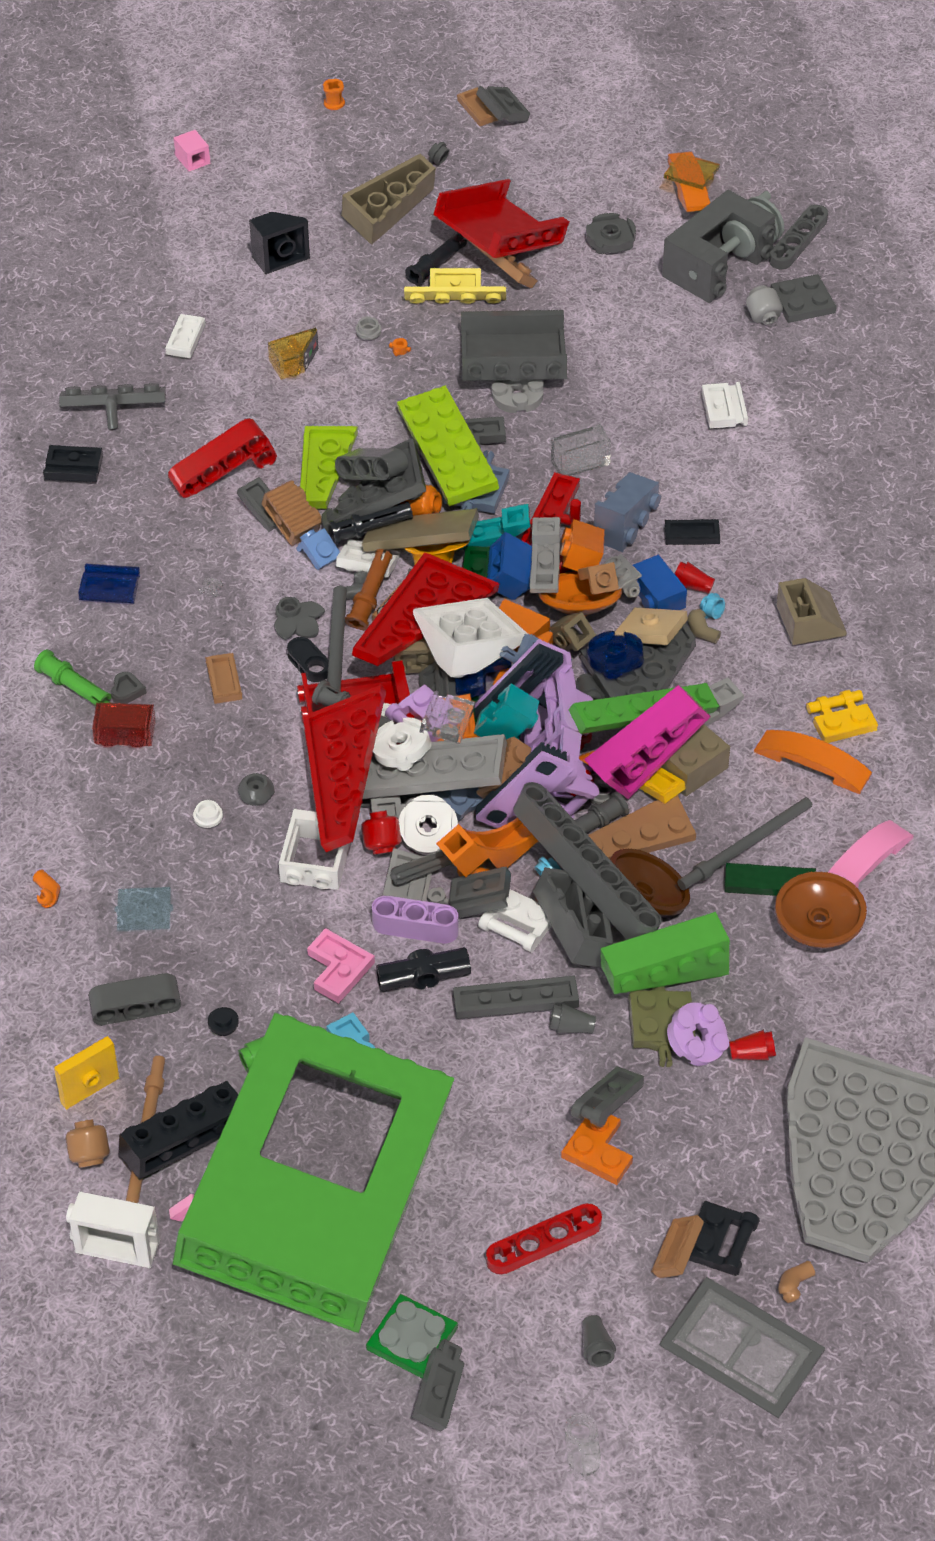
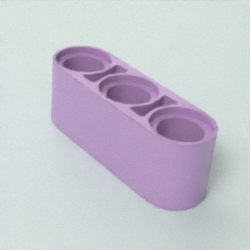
[372,896,458,944]

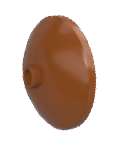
[775,872,867,948]

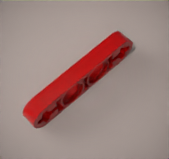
[486,1203,602,1275]

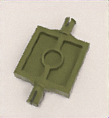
[628,986,696,1067]

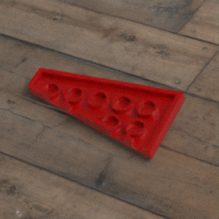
[352,552,500,666]
[303,685,386,852]

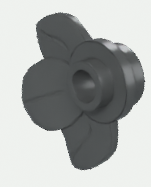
[274,597,325,640]

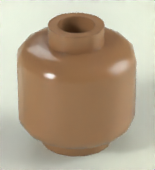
[66,1119,110,1168]

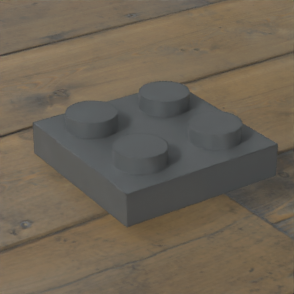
[771,274,836,323]

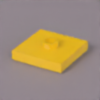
[54,1036,119,1110]

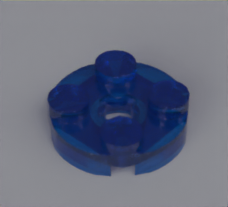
[587,631,644,679]

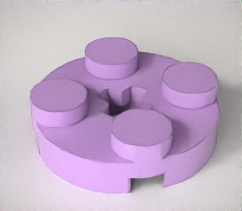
[667,1003,729,1066]

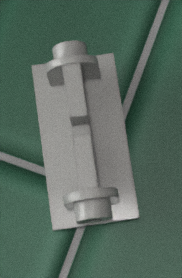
[604,554,642,598]

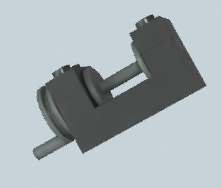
[662,190,784,303]

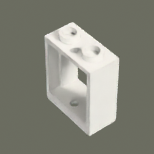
[279,809,350,890]
[66,1191,160,1268]

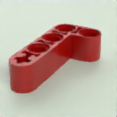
[168,418,277,498]

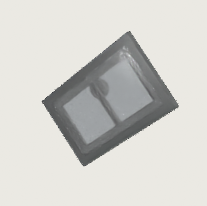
[659,1277,825,1418]

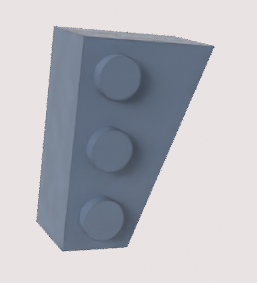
[594,472,661,552]

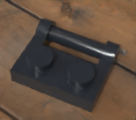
[689,1201,760,1276]

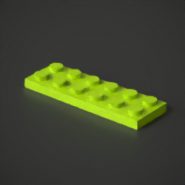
[397,385,499,506]

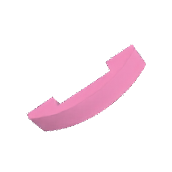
[828,820,914,888]

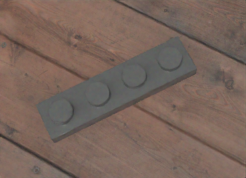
[453,975,579,1019]

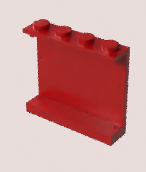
[433,179,570,258]

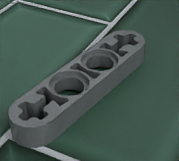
[769,205,828,270]

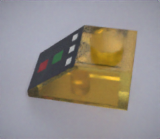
[268,327,319,380]

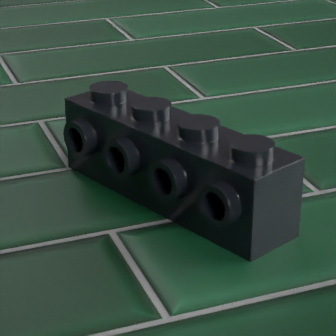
[118,1081,239,1180]

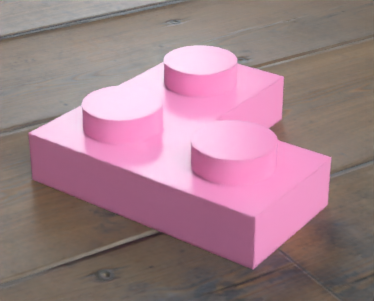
[307,928,375,1004]

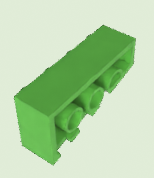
[600,912,730,994]

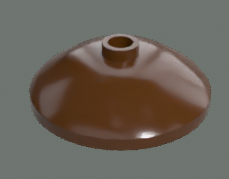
[610,848,690,916]

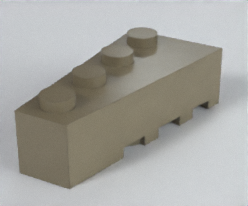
[341,153,436,244]

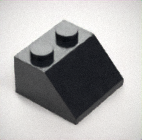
[249,212,310,275]

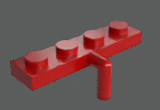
[521,472,581,546]

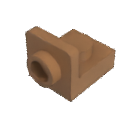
[578,562,619,594]

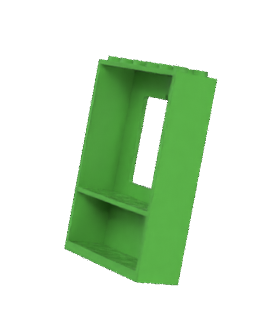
[173,1013,454,1333]

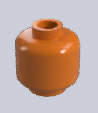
[400,485,442,516]

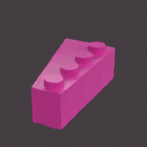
[584,685,711,799]

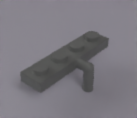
[59,383,166,429]

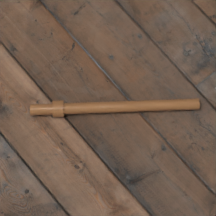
[126,1056,165,1203]

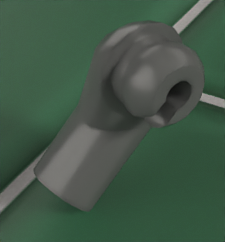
[345,571,368,600]

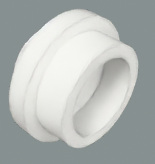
[193,800,223,828]

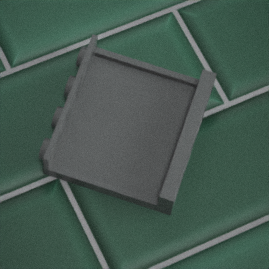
[461,310,567,381]

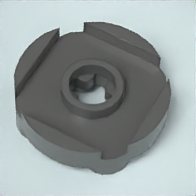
[586,213,636,254]

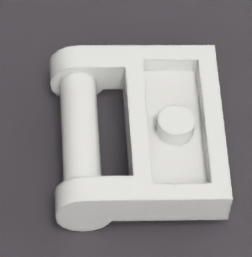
[478,889,551,953]

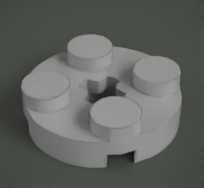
[492,379,544,413]

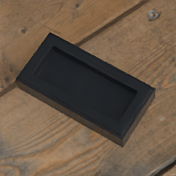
[664,519,720,545]

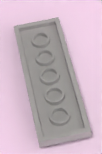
[363,734,507,799]

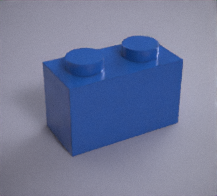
[487,532,532,600]
[633,554,687,610]

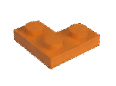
[561,1107,633,1185]

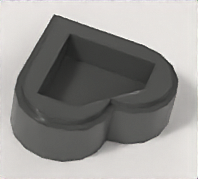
[111,672,147,705]

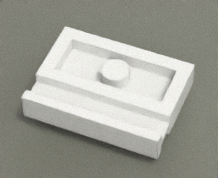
[702,382,748,429]
[336,539,401,578]

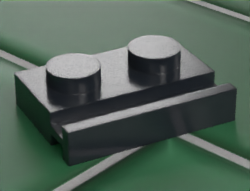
[43,445,103,482]

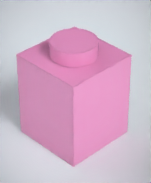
[174,130,210,172]

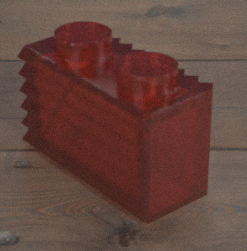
[92,703,156,748]

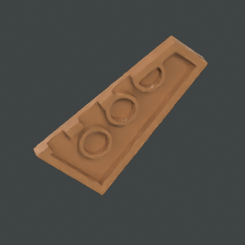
[588,795,696,859]

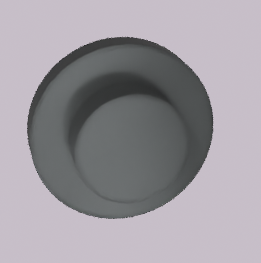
[428,142,450,166]

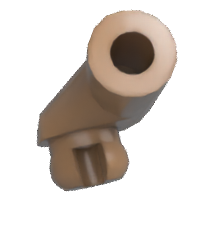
[778,1261,815,1303]

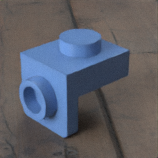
[296,528,340,570]

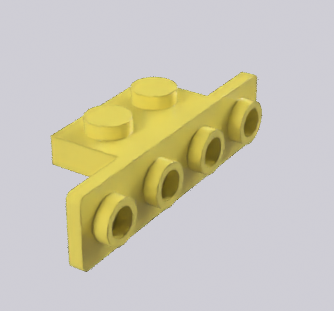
[404,268,506,304]

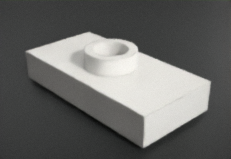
[165,314,206,358]

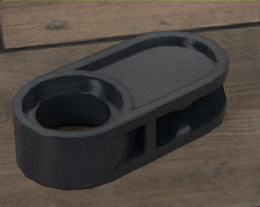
[287,637,328,682]

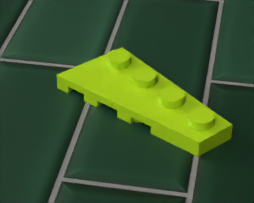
[300,426,358,509]

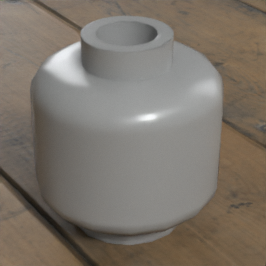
[746,285,783,325]

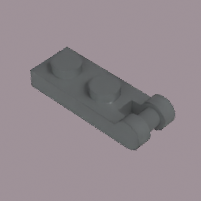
[571,1066,644,1127]

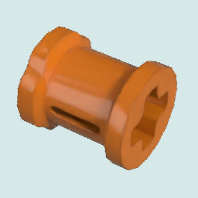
[323,79,345,110]

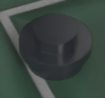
[208,1007,239,1036]

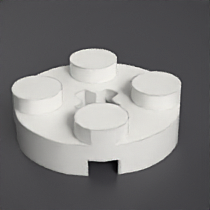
[373,717,432,771]
[399,795,458,855]

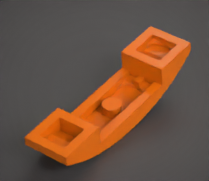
[754,730,872,794]

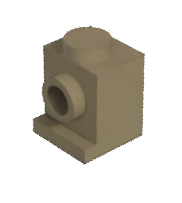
[549,612,596,651]

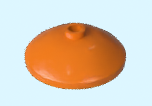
[538,571,622,616]

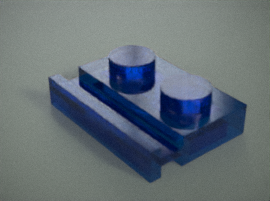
[78,564,140,604]

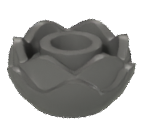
[238,773,275,806]

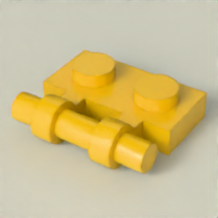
[806,690,878,743]

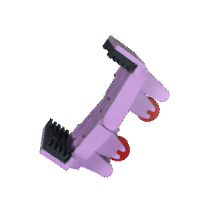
[475,639,599,828]

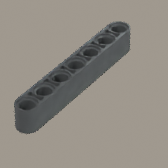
[513,782,662,940]

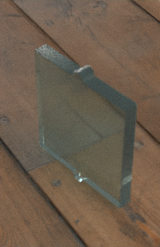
[115,887,173,931]

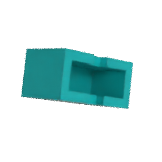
[474,683,540,739]

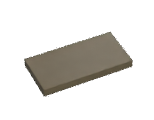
[362,508,479,552]

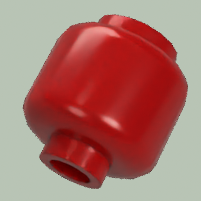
[361,810,402,855]

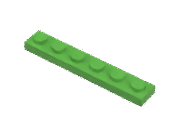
[568,683,720,734]

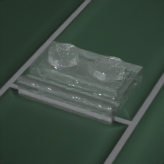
[419,691,475,744]

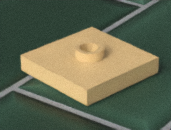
[614,607,688,645]

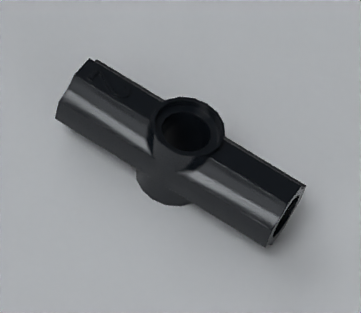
[376,947,471,992]

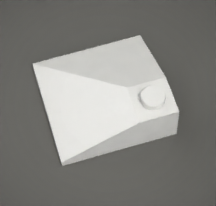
[413,598,528,678]

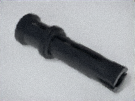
[405,232,467,286]
[329,502,413,545]

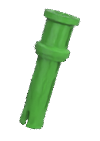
[34,649,112,710]

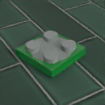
[366,1294,458,1379]

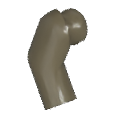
[687,609,721,644]

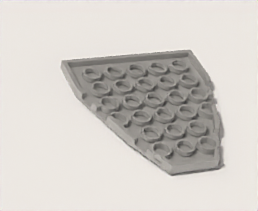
[786,1037,935,1263]

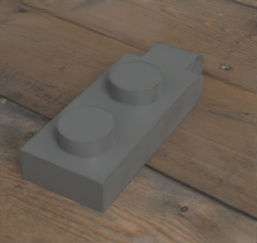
[412,1339,465,1432]

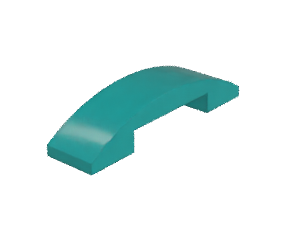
[457,504,531,550]

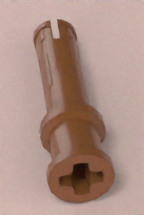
[345,549,393,631]

